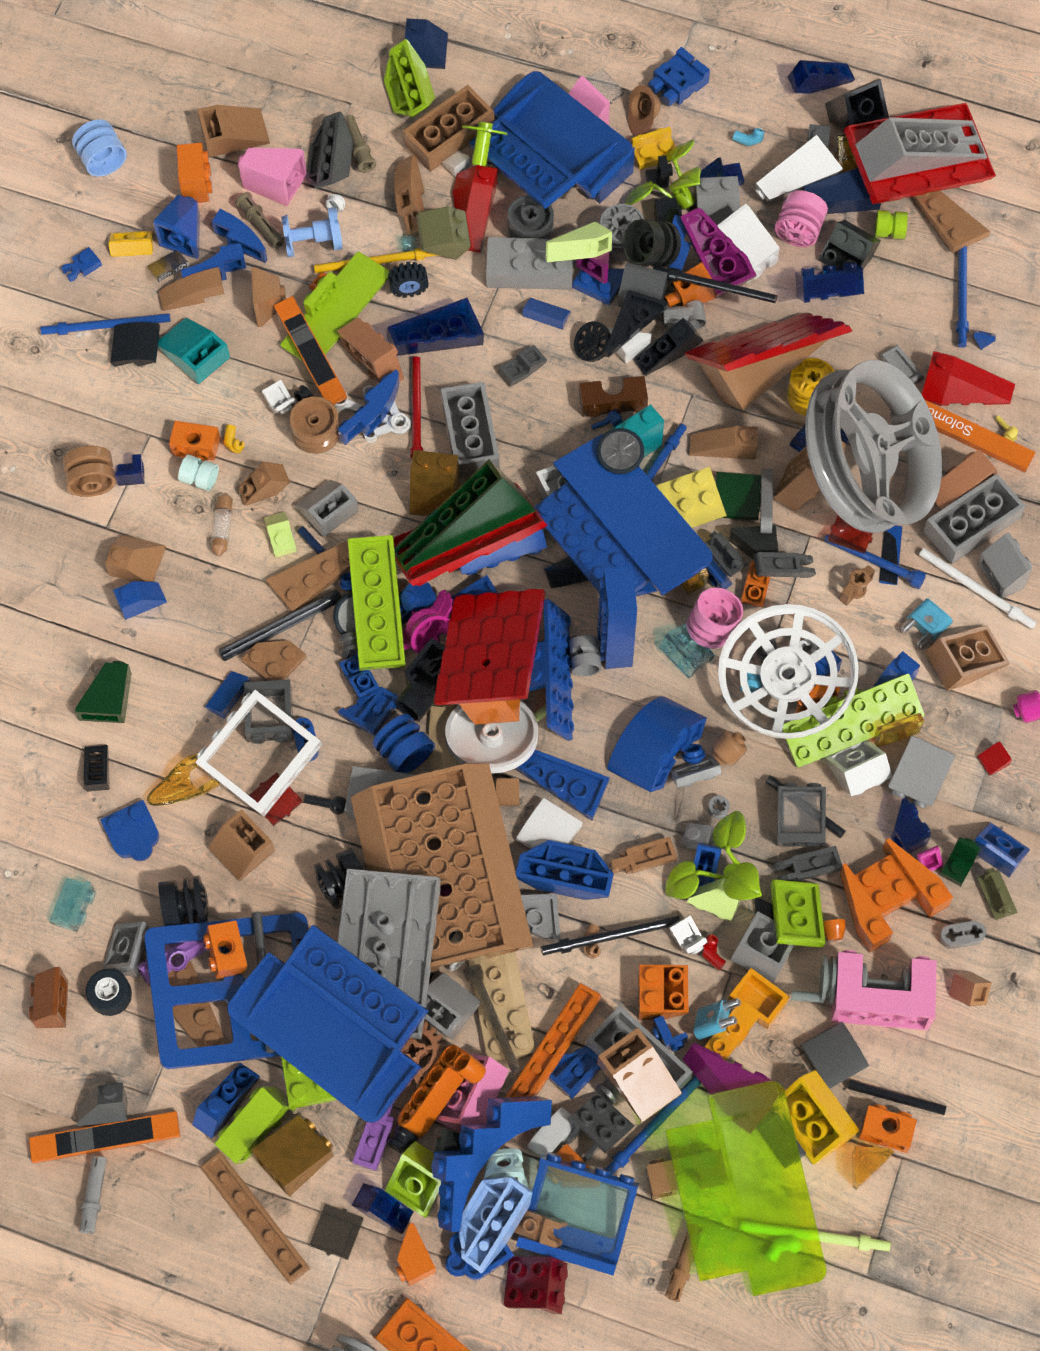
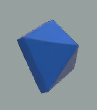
[974,330,996,350]

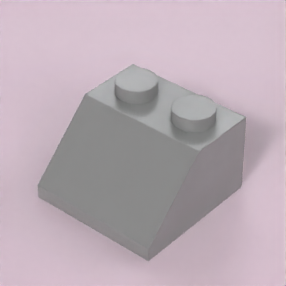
[694,176,740,225]
[731,911,794,984]

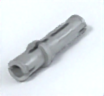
[79,1156,107,1234]

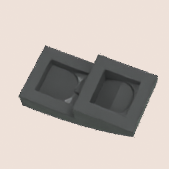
[497,345,547,387]

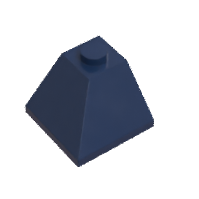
[405,18,448,69]

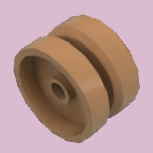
[290,396,340,454]
[63,446,116,497]

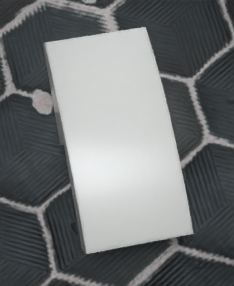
[527,1107,575,1157]

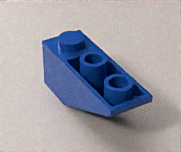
[192,1063,260,1139]

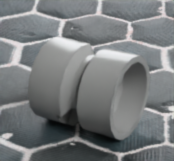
[569,635,602,676]

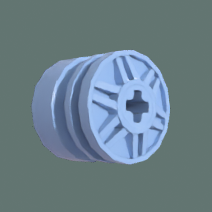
[72,119,127,177]

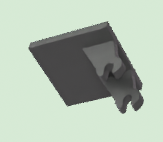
[563,1093,634,1163]

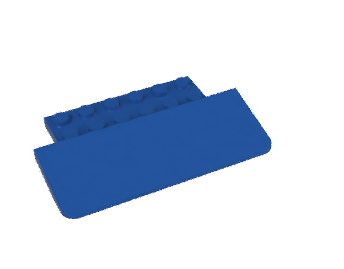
[469,71,633,209]
[534,434,713,596]
[228,925,429,1123]

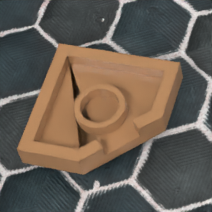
[241,640,306,681]

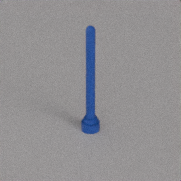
[824,534,927,589]

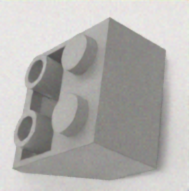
[296,480,358,537]
[978,532,1032,599]
[424,973,482,1041]

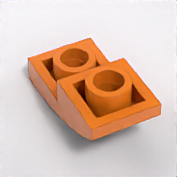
[741,561,770,608]

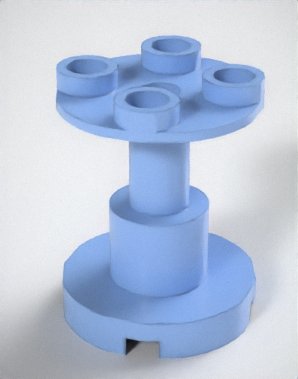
[281,207,343,257]

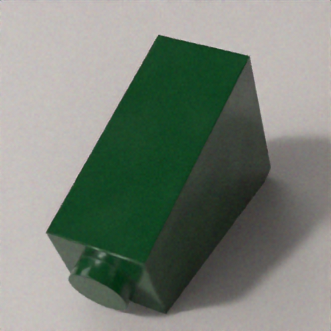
[75,661,132,723]

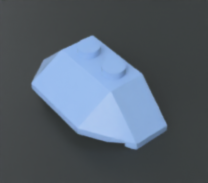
[459,1177,532,1273]

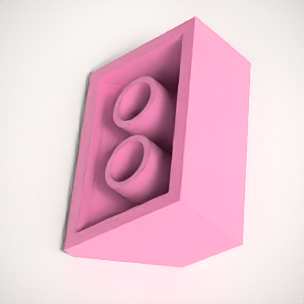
[434,1054,509,1133]

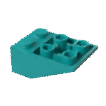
[158,317,230,385]

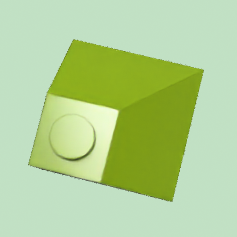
[385,1141,441,1218]

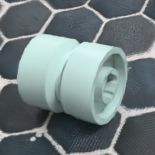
[178,454,219,492]

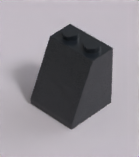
[825,78,889,130]

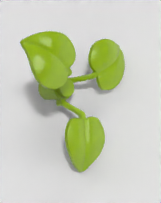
[624,139,701,210]
[666,811,762,900]

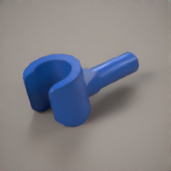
[591,411,623,430]

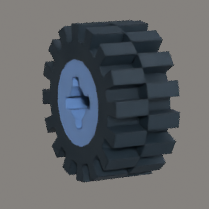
[388,262,429,298]

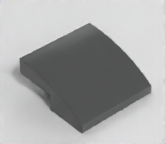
[800,1022,869,1089]

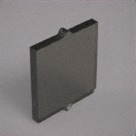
[147,250,189,282]
[309,1204,364,1260]

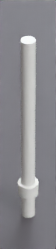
[919,548,1037,630]

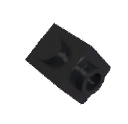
[645,155,673,188]

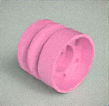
[774,190,828,247]
[686,587,743,649]

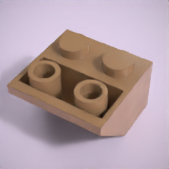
[208,809,275,881]

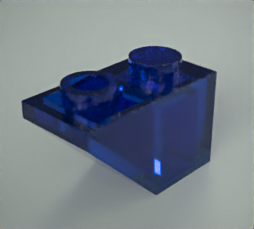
[891,797,931,854]
[351,1183,414,1234]

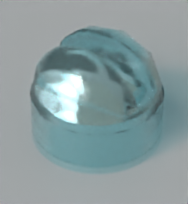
[401,234,417,252]

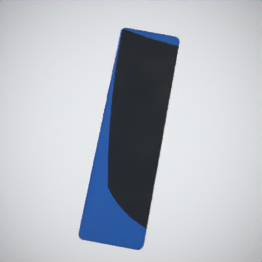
[879,525,902,585]

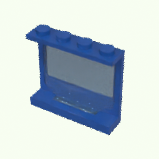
[516,1153,639,1276]

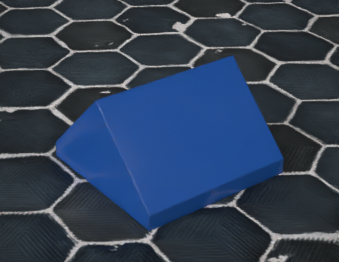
[974,823,1030,878]

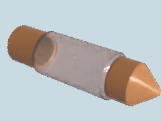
[211,493,233,557]

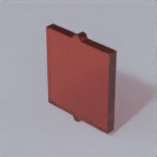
[828,515,873,554]
[249,772,303,826]

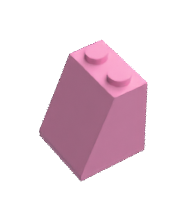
[238,148,307,206]

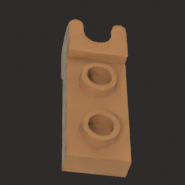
[514,1209,567,1248]

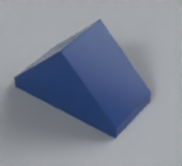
[694,843,722,887]

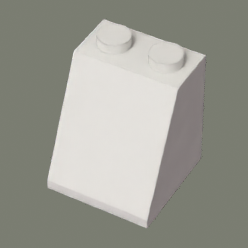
[718,204,779,283]

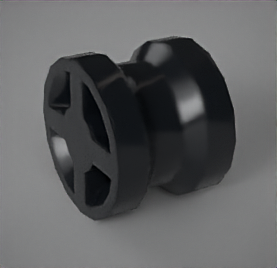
[386,1125,418,1154]

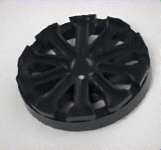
[574,321,611,362]

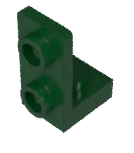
[940,837,981,887]

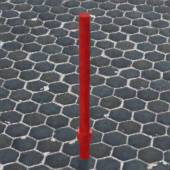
[410,356,423,459]

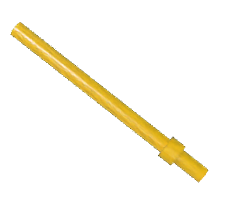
[314,247,439,273]

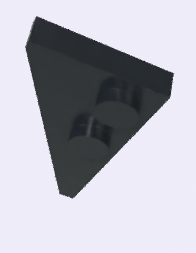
[604,290,668,358]

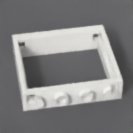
[196,690,323,817]

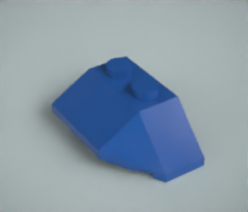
[516,840,614,900]

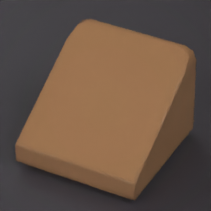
[496,778,519,806]

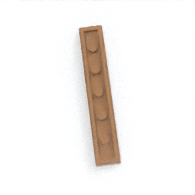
[200,1151,310,1285]

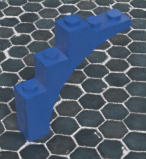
[431,1096,552,1232]

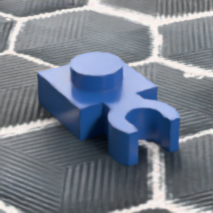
[61,247,102,282]

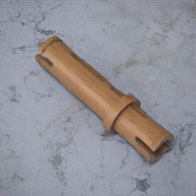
[664,1224,704,1302]

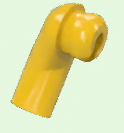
[223,424,245,454]

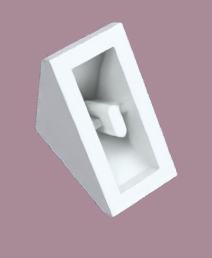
[608,328,651,364]

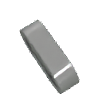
[939,921,986,949]

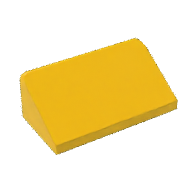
[109,231,153,257]

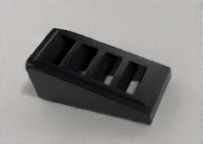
[84,745,110,792]

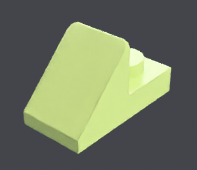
[264,512,297,557]

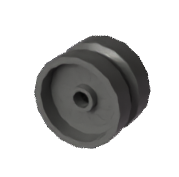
[507,195,554,239]

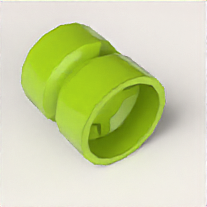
[874,210,908,240]

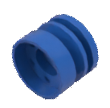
[372,714,435,773]

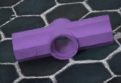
[137,940,209,984]

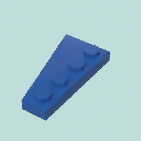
[514,750,610,821]

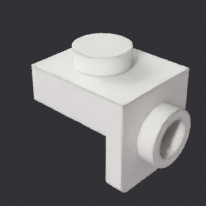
[261,380,296,415]
[668,915,708,955]

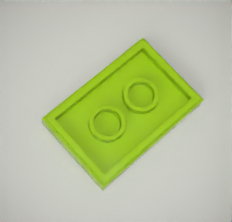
[771,879,825,948]

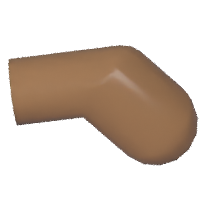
[582,923,601,959]

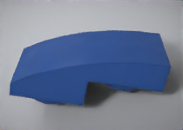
[339,654,379,699]

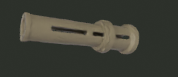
[344,115,376,173]
[235,192,284,248]

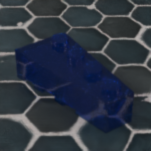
[387,298,484,356]

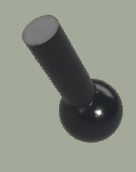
[303,794,346,815]

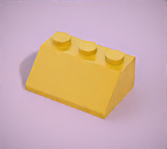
[771,1070,860,1165]

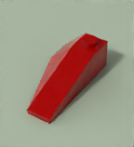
[453,165,498,253]
[921,351,1015,406]

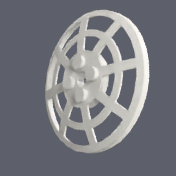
[718,604,859,739]

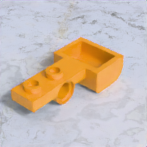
[705,968,790,1061]

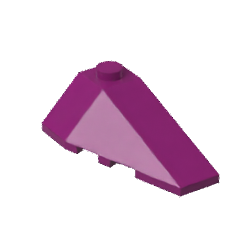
[682,1043,784,1134]

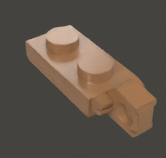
[610,837,678,874]

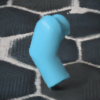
[732,128,764,146]

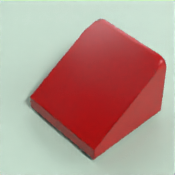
[977,741,1012,776]

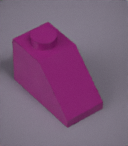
[576,251,610,284]

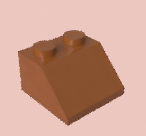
[29,967,68,1028]

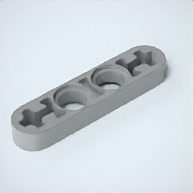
[760,469,773,534]

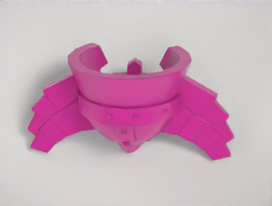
[402,589,453,654]

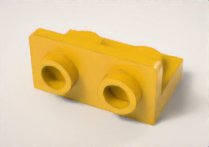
[631,127,676,170]

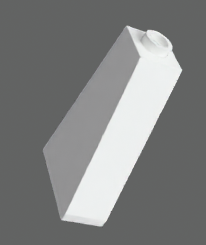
[755,135,843,202]

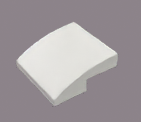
[516,798,583,849]

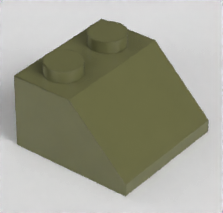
[416,206,471,260]

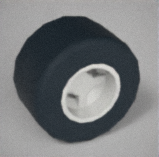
[86,969,132,1016]

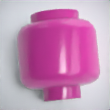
[1013,690,1040,723]

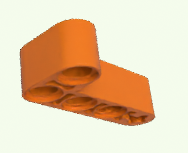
[397,1044,486,1137]

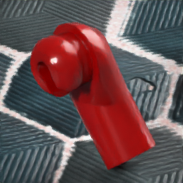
[702,934,726,971]

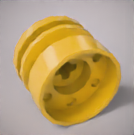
[787,358,835,416]

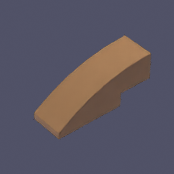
[158,267,225,311]

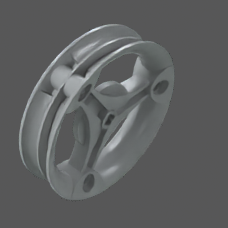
[805,360,942,533]

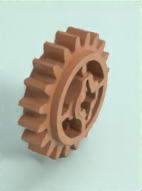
[401,1022,446,1088]

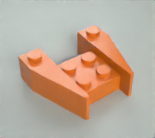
[840,838,953,953]

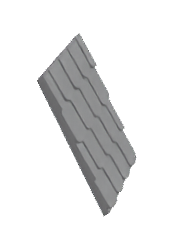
[338,869,441,1039]

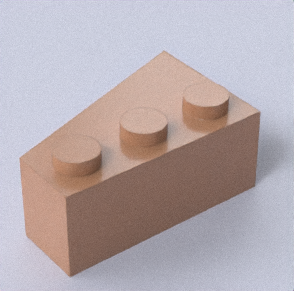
[337,317,404,383]
[934,449,998,511]

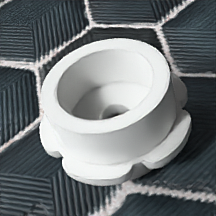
[326,194,346,213]

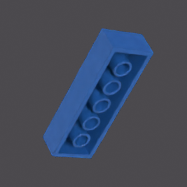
[597,566,637,669]

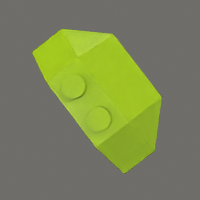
[384,39,435,117]

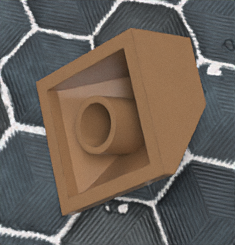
[251,267,286,327]
[105,535,166,582]

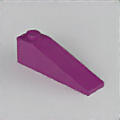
[680,207,757,298]

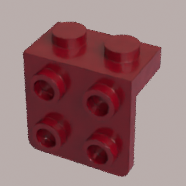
[504,1257,568,1315]

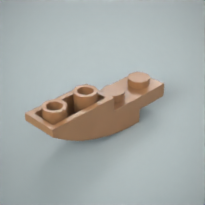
[394,154,425,238]

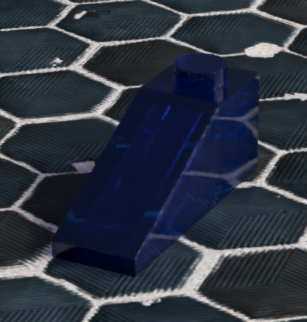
[787,60,855,94]

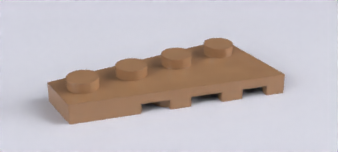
[266,540,350,612]

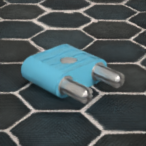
[900,598,953,648]
[694,998,741,1040]

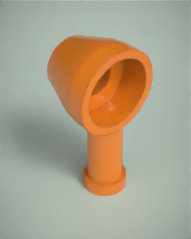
[823,919,846,941]

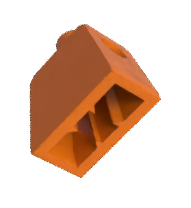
[664,262,715,307]

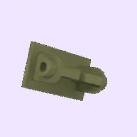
[977,868,1018,920]

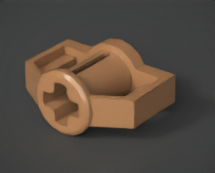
[840,565,875,606]

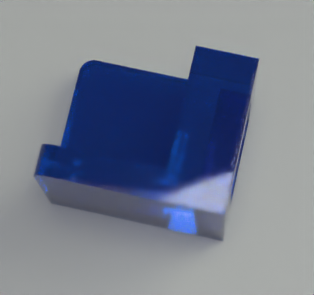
[115,454,145,486]

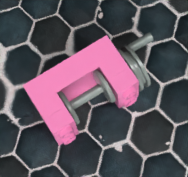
[791,950,937,1030]

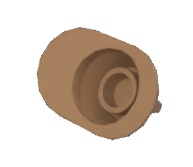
[628,85,661,135]

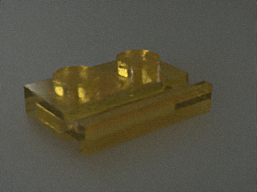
[873,713,924,747]

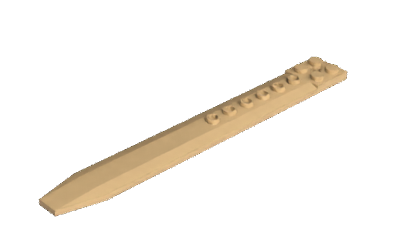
[429,704,535,1062]

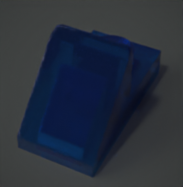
[700,157,744,185]

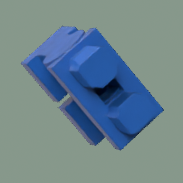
[648,46,710,107]

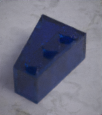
[795,263,864,303]

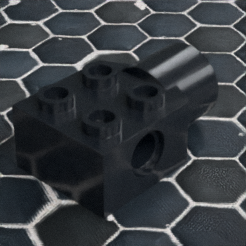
[394,638,445,722]

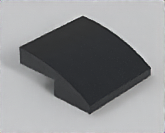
[110,322,160,367]

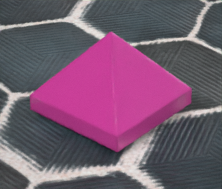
[916,846,943,871]

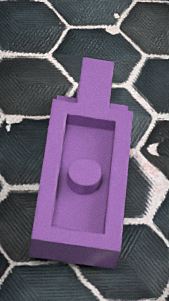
[352,1105,394,1172]

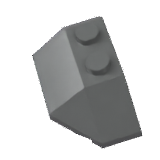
[306,111,353,189]

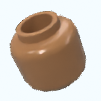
[712,731,747,765]

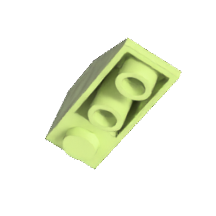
[546,222,612,262]

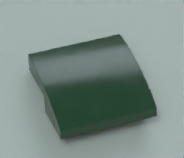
[716,472,761,521]

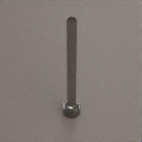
[463,964,520,1074]

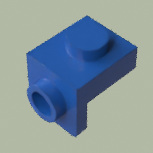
[651,1016,688,1052]

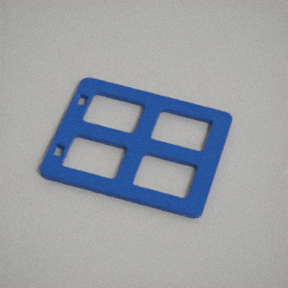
[144,913,309,1069]

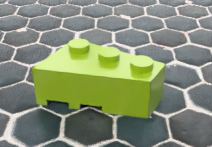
[215,1087,297,1164]

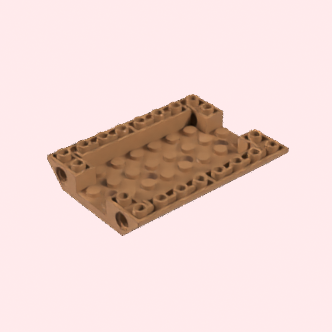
[351,764,533,972]

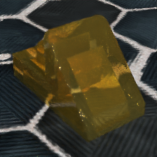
[834,134,858,174]

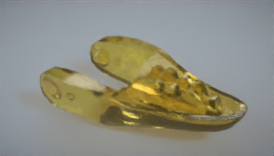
[147,754,220,806]

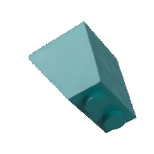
[604,404,664,458]

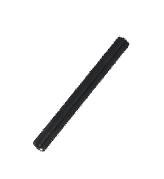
[218,590,342,661]

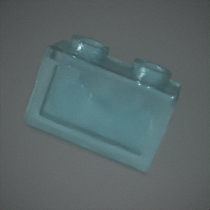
[659,624,715,678]
[49,878,96,932]

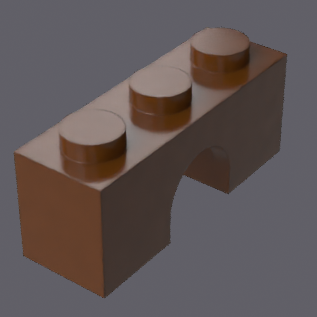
[579,376,648,417]

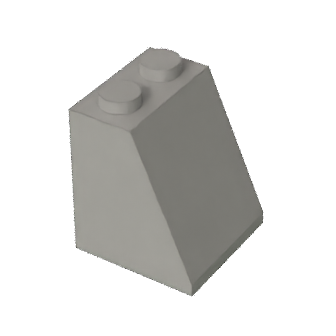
[888,736,956,809]

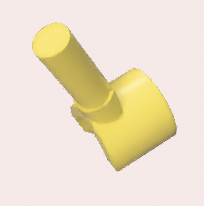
[995,416,1018,442]

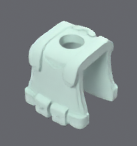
[484,1148,528,1188]

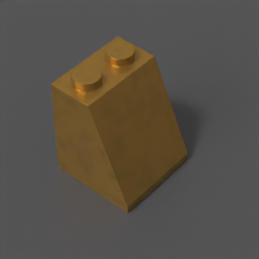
[409,450,460,517]
[251,1115,334,1197]

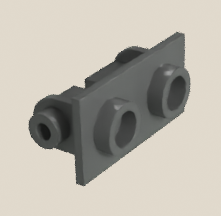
[705,531,748,577]

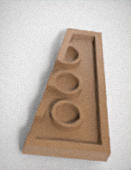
[911,191,990,253]
[148,961,227,1047]

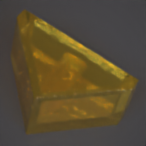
[852,1146,894,1190]

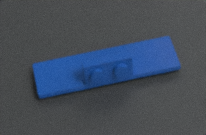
[529,599,574,741]

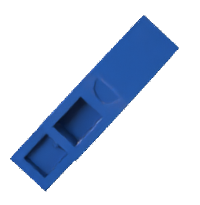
[338,369,400,445]

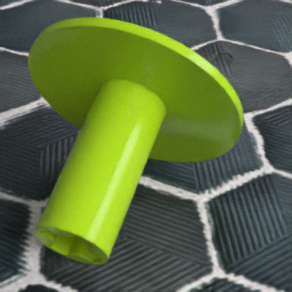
[462,122,507,166]

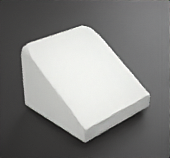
[442,151,471,177]

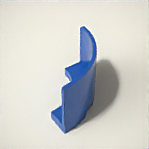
[607,696,707,792]

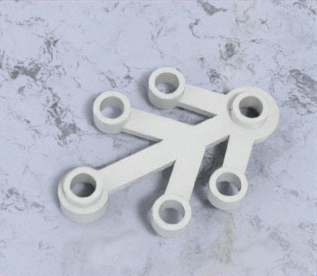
[334,385,411,443]

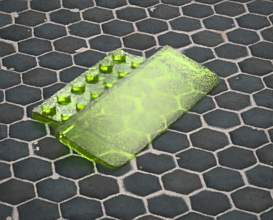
[665,1081,827,1296]

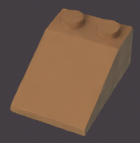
[925,625,1010,691]

